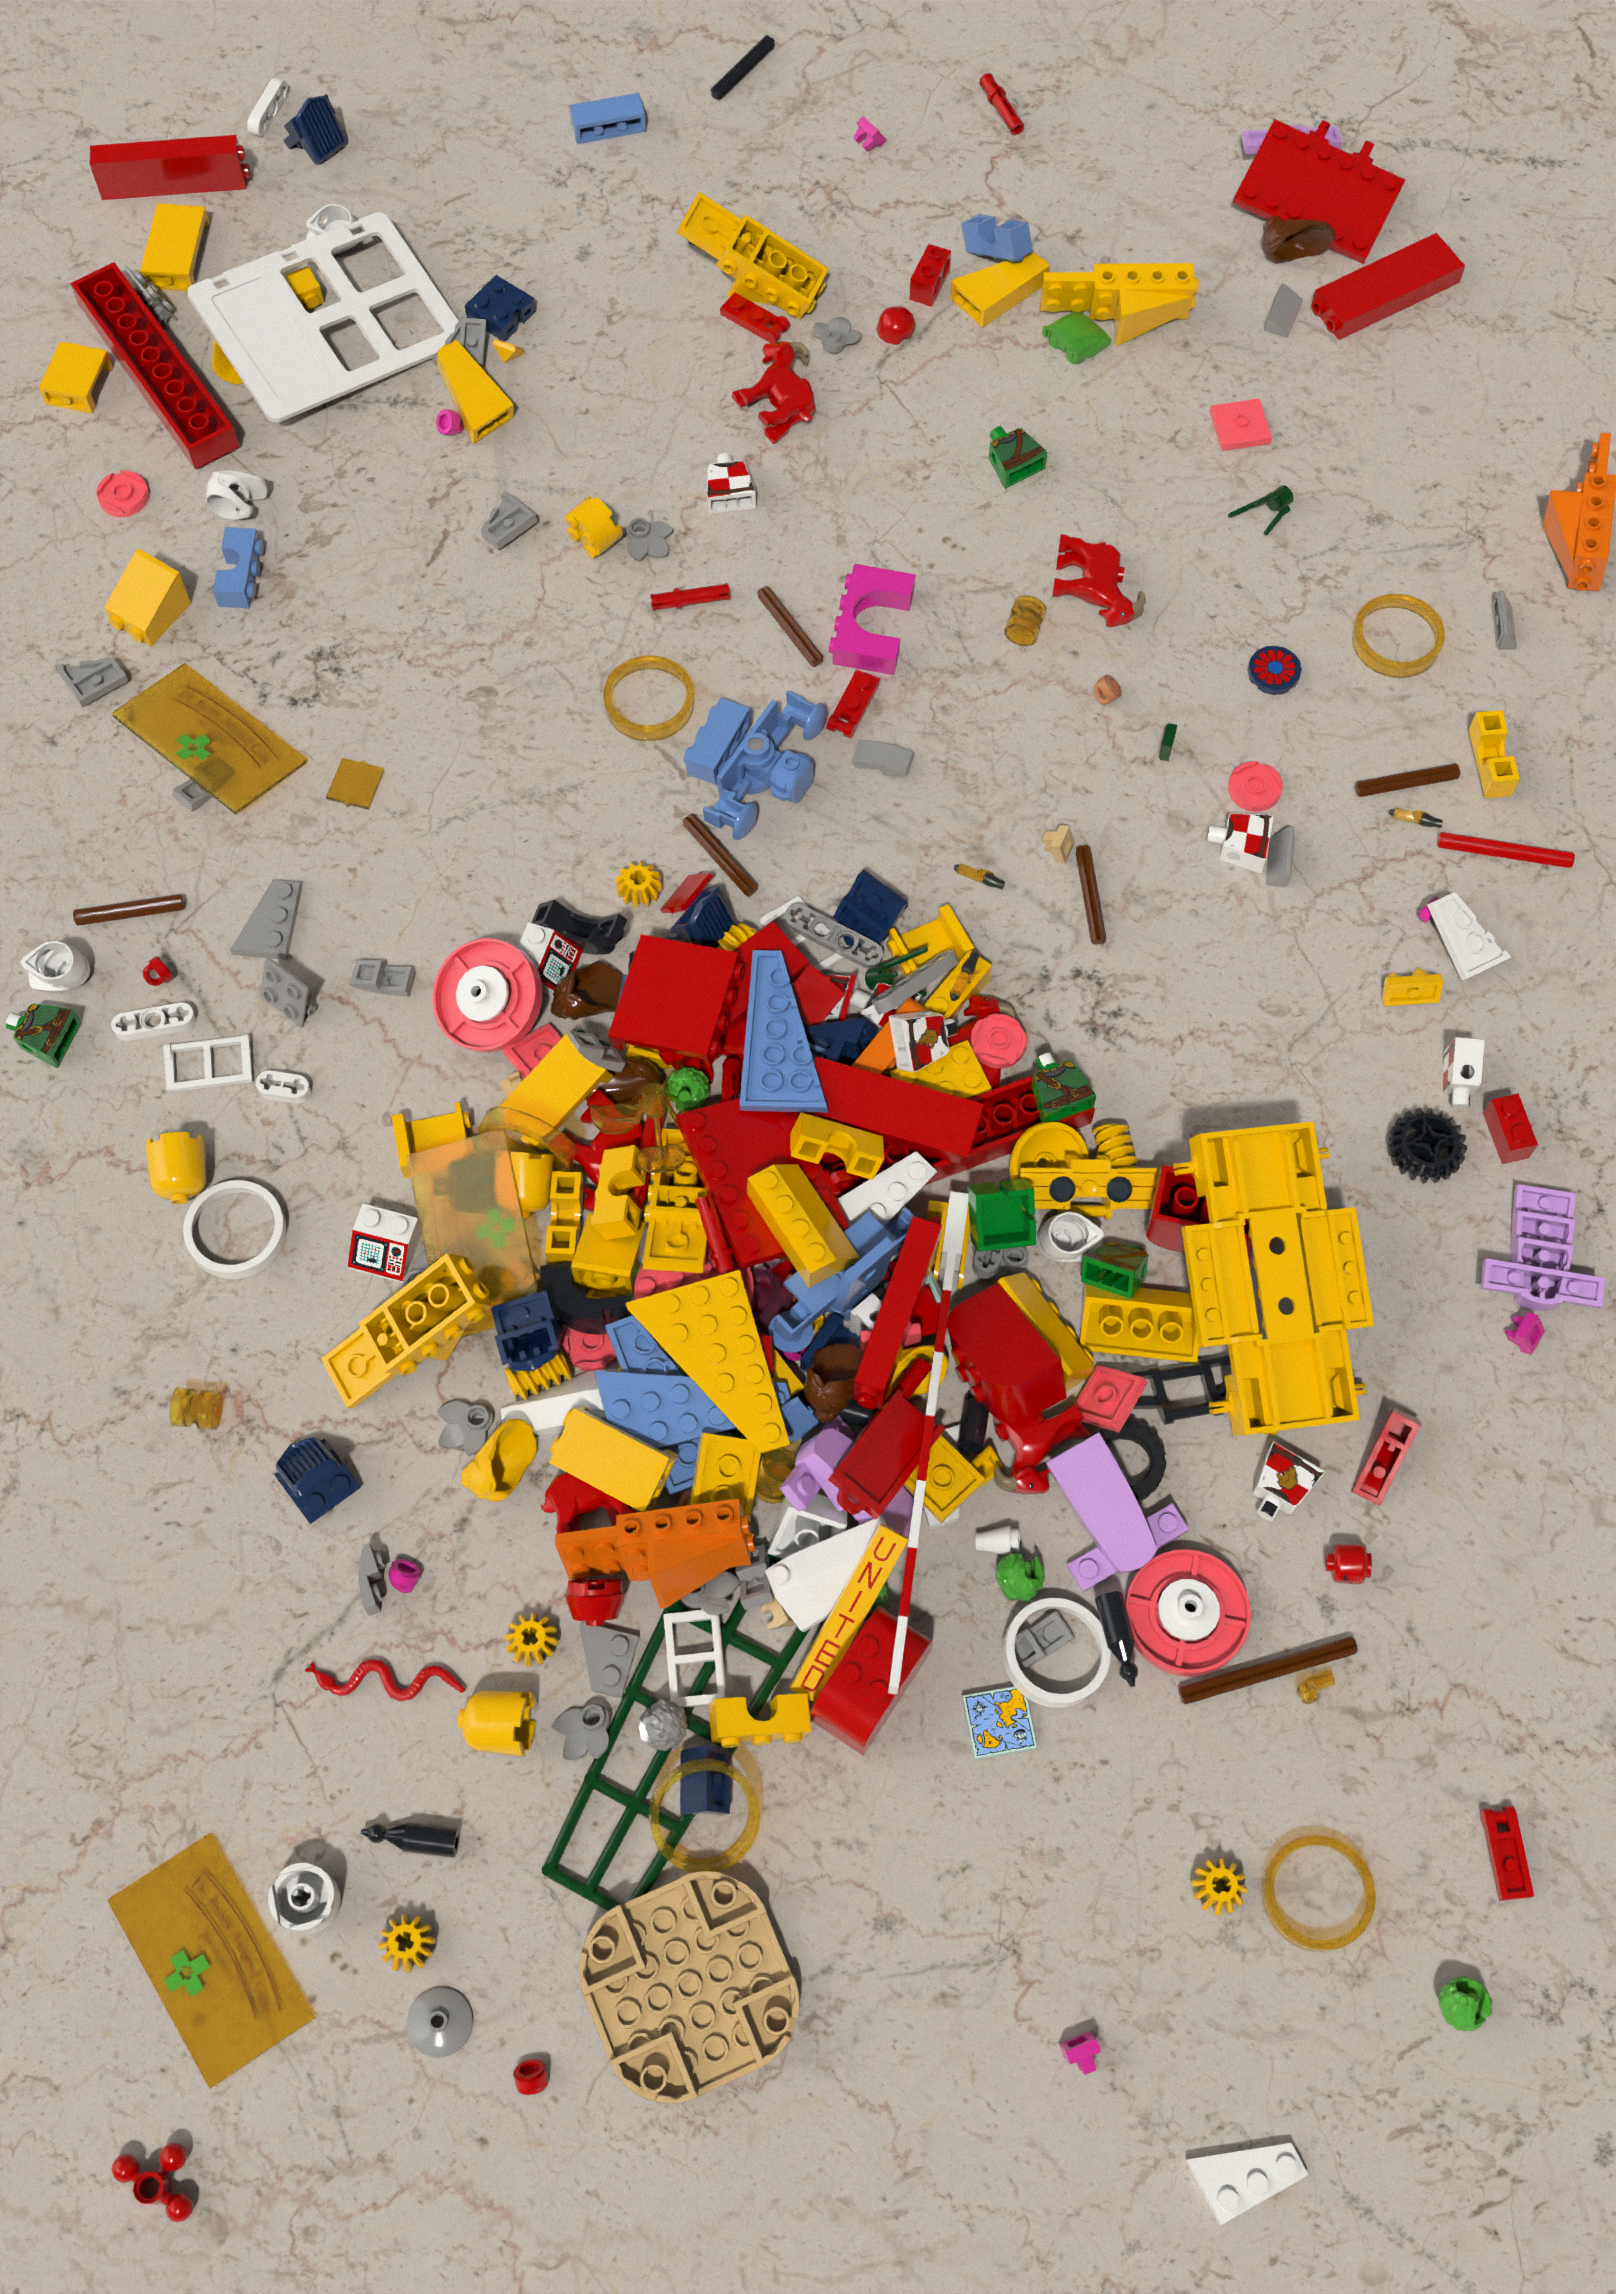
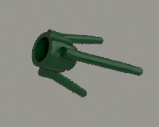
[1228,485,1294,536]
[865,947,928,997]

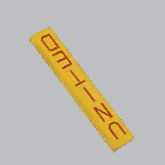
[790,1523,908,1702]

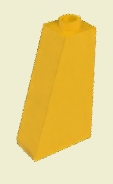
[950,251,1050,328]
[437,339,514,444]

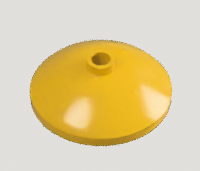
[1010,1122,1089,1201]

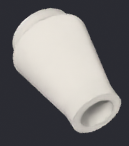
[975,1525,1020,1556]

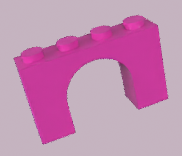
[829,564,916,675]

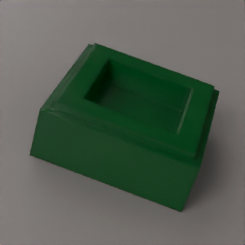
[1159,723,1178,762]

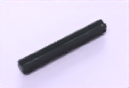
[711,35,775,100]

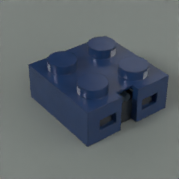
[464,275,536,341]

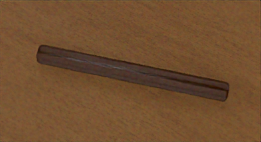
[1179,1637,1358,1704]

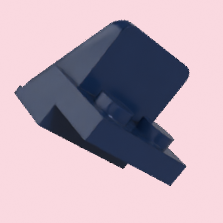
[283,94,346,165]
[833,870,908,948]
[665,887,737,948]
[805,1018,879,1066]
[491,1290,564,1371]
[274,1437,361,1524]

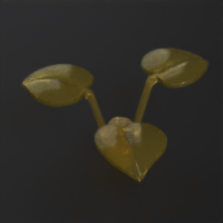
[590,1083,719,1173]

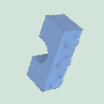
[961,214,1033,262]
[213,527,264,609]

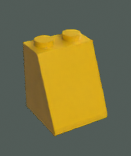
[104,548,191,647]
[571,1212,647,1296]

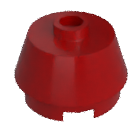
[564,1578,626,1626]

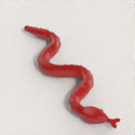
[305,1659,465,1702]

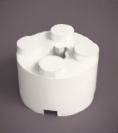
[268,1863,341,1935]

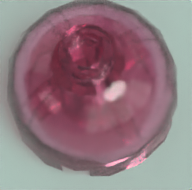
[752,1268,793,1329]

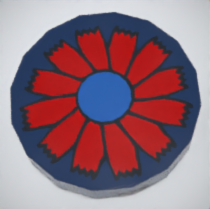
[1248,646,1302,695]

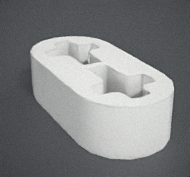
[255,1070,311,1104]

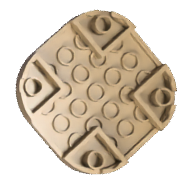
[579,1871,799,2104]

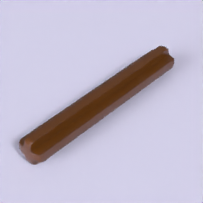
[758,586,823,667]
[1355,763,1460,797]
[683,814,758,897]
[1076,845,1106,945]
[73,894,185,926]

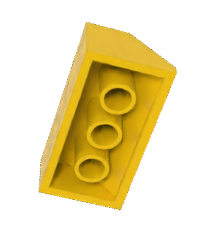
[747,1164,860,1288]
[997,1272,1094,1392]
[1079,1284,1200,1363]

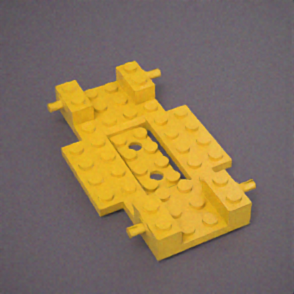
[1173,1121,1374,1436]

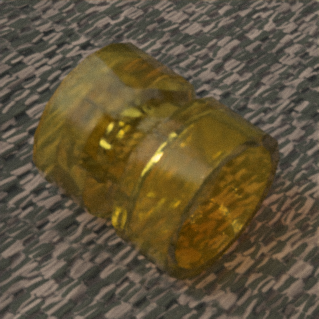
[1004,595,1047,646]
[169,1387,223,1430]
[755,1448,797,1504]

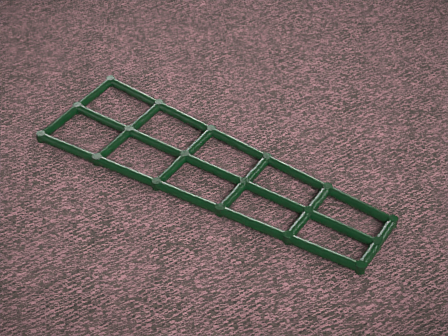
[541,1437,811,1911]

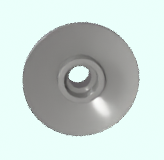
[406,1988,473,2057]

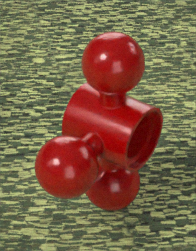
[112,2143,193,2222]

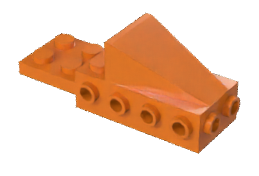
[1543,432,1616,592]
[555,1498,756,1609]

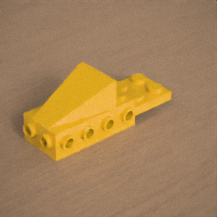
[676,192,829,320]
[1040,263,1199,345]
[643,1128,708,1273]
[321,1253,493,1409]

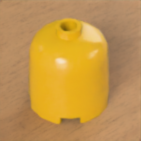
[145,1132,207,1204]
[495,1151,555,1218]
[458,1690,536,1757]

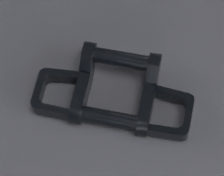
[1130,1356,1231,1425]

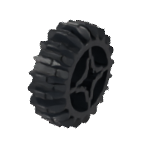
[1387,1107,1467,1184]

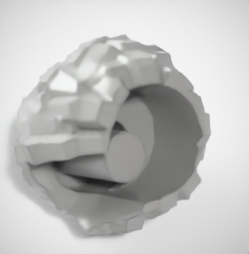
[638,1699,688,1751]

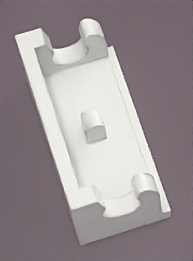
[849,1293,882,1337]

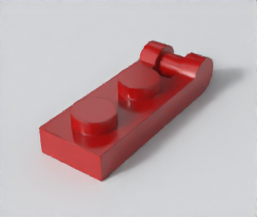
[720,292,790,343]
[826,669,880,739]
[1480,1806,1534,1902]

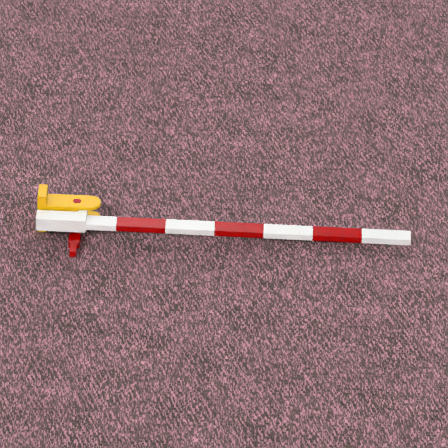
[888,1191,970,1695]

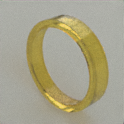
[1352,594,1445,678]
[603,655,694,741]
[478,1107,577,1172]
[649,1759,760,1873]
[1261,1836,1376,1952]

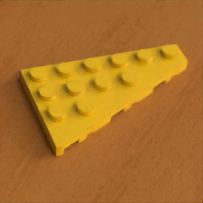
[626,1270,790,1454]

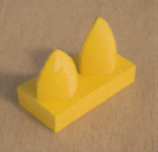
[1382,967,1444,1006]

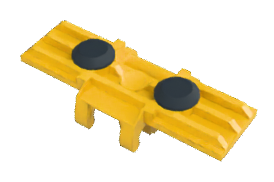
[1020,1155,1158,1220]

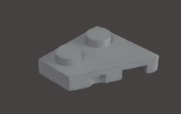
[480,490,538,550]

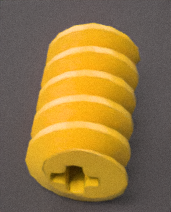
[1093,1124,1139,1168]
[504,1349,572,1401]

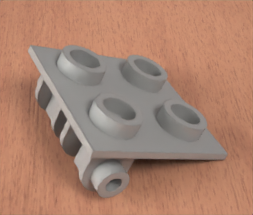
[124,265,178,327]
[260,956,316,1027]

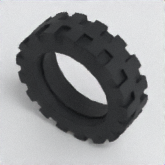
[1093,1420,1167,1500]

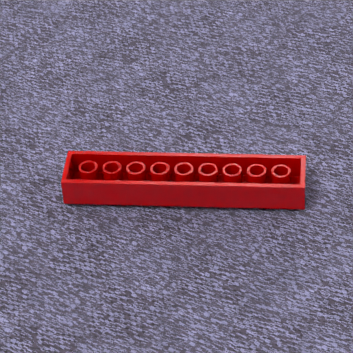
[70,262,240,469]
[820,1075,1095,1199]

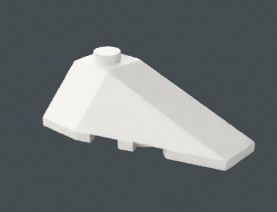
[501,1368,618,1436]
[765,1516,887,1632]

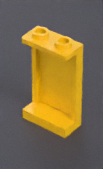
[140,203,210,291]
[497,1033,614,1152]
[549,1405,678,1512]

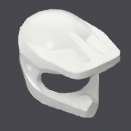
[306,204,360,255]
[206,469,268,520]
[20,941,90,992]
[1037,1212,1104,1263]

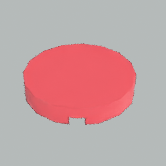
[97,470,149,517]
[1228,761,1283,812]
[970,1013,1027,1069]
[562,1324,616,1371]

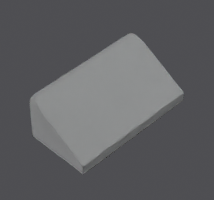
[1264,283,1303,338]
[1492,590,1517,650]
[1266,826,1295,888]

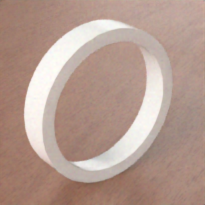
[183,1180,287,1279]
[1002,1598,1111,1708]

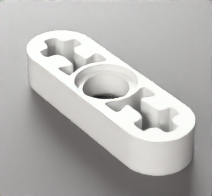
[248,78,288,137]
[111,1002,196,1041]

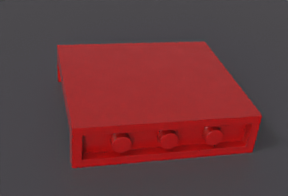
[608,934,745,1067]

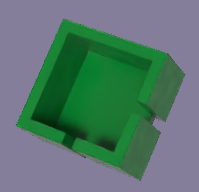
[968,1179,1037,1252]

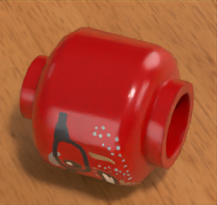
[1325,1543,1372,1585]

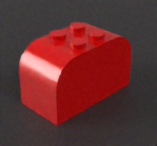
[1146,1165,1271,1265]
[947,1283,1067,1422]
[811,1606,933,1756]

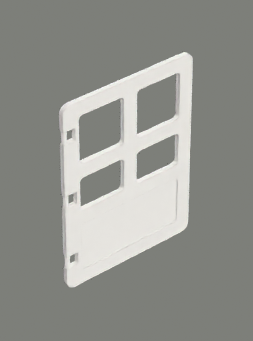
[187,212,458,423]

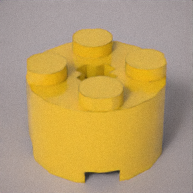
[564,495,623,559]

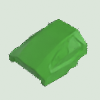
[1042,312,1112,364]

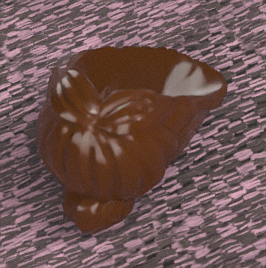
[1262,216,1336,263]
[550,962,622,1020]
[586,1057,665,1109]
[804,1343,864,1423]

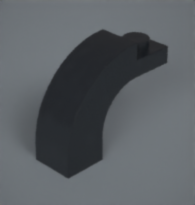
[531,900,628,955]
[540,1262,632,1335]

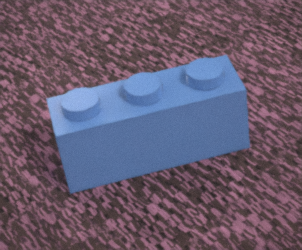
[569,93,646,144]
[683,697,752,785]

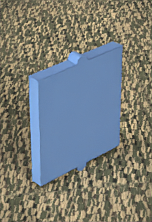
[777,1396,821,1451]

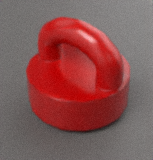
[143,956,174,986]
[513,2059,549,2096]

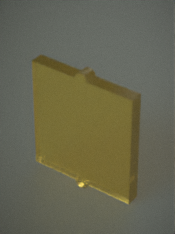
[326,758,385,810]

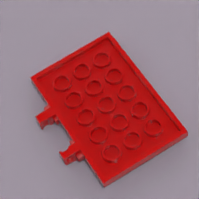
[1232,119,1405,264]
[676,1098,852,1269]

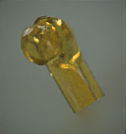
[1296,1670,1335,1704]

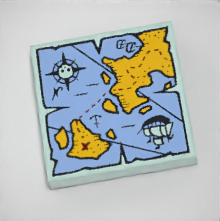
[962,1687,1037,1760]

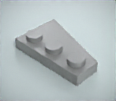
[230,880,302,960]

